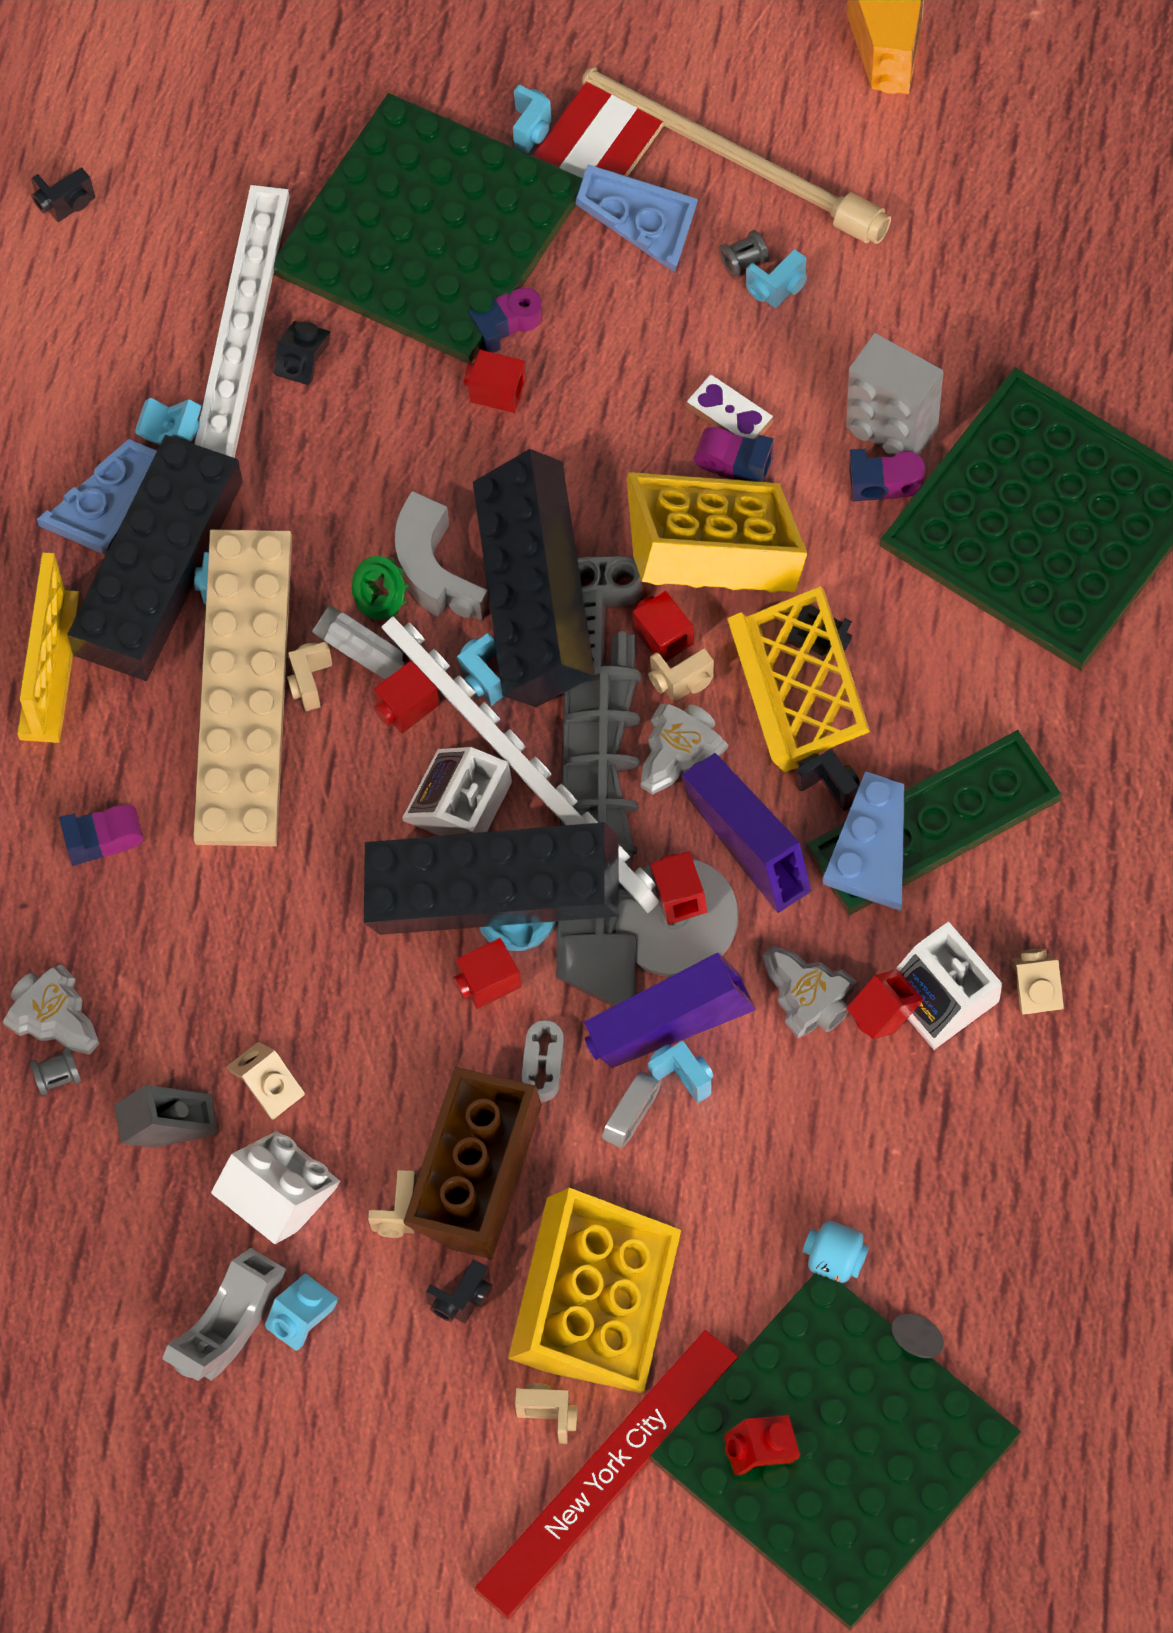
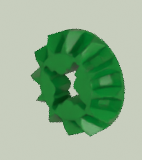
[352,555,409,620]

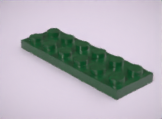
[806,730,1062,916]

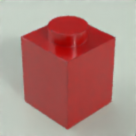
[464,349,526,413]
[633,591,694,662]
[374,660,440,734]
[650,851,707,925]
[453,937,521,1009]
[846,969,924,1040]

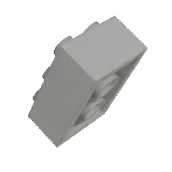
[846,333,944,457]

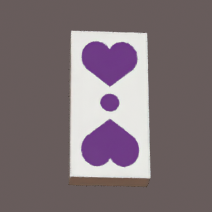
[687,375,773,439]

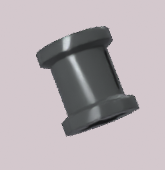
[719,230,769,278]
[29,1048,82,1097]

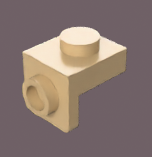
[287,642,332,712]
[648,648,714,703]
[1011,948,1064,1015]
[368,1170,417,1238]
[515,1383,578,1444]

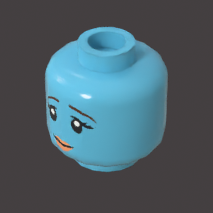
[802,1220,869,1283]

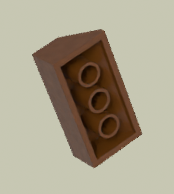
[403,1067,542,1260]

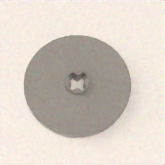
[615,859,739,977]

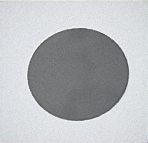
[892,1314,944,1358]

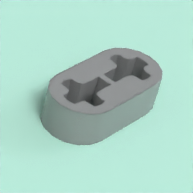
[521,1020,564,1102]
[602,1071,661,1149]

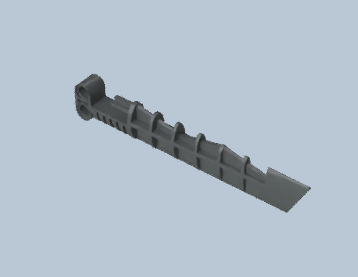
[556,556,645,1006]

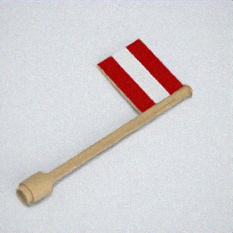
[533,67,891,244]

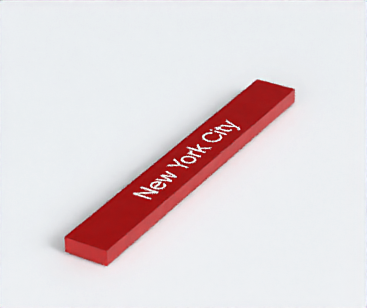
[475,1330,738,1620]

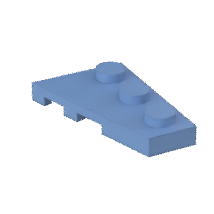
[575,164,698,273]
[37,439,157,555]
[823,771,904,911]

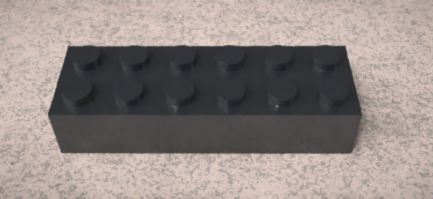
[67,434,243,681]
[473,449,595,707]
[364,822,619,935]

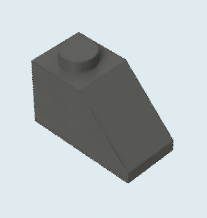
[114,1085,218,1148]

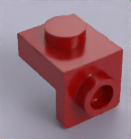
[724,1416,800,1475]

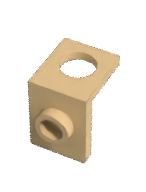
[226,1042,305,1119]

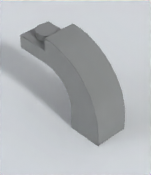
[395,491,490,621]
[162,1248,286,1381]

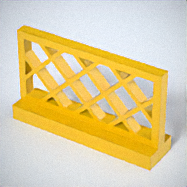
[18,553,81,743]
[727,586,870,773]

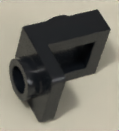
[31,167,95,222]
[274,321,331,385]
[786,604,852,661]
[796,749,860,811]
[426,1259,493,1323]

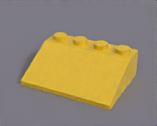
[626,472,807,593]
[508,1187,681,1393]

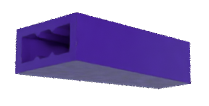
[682,753,812,913]
[584,952,756,1068]

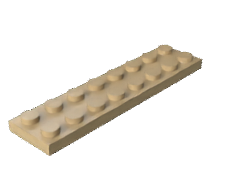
[194,530,292,846]

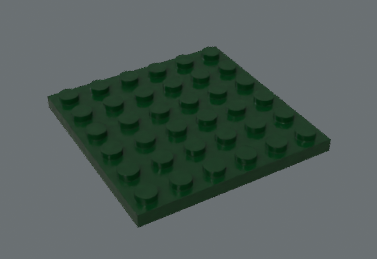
[273,93,583,364]
[880,367,1173,671]
[650,1273,1021,1631]

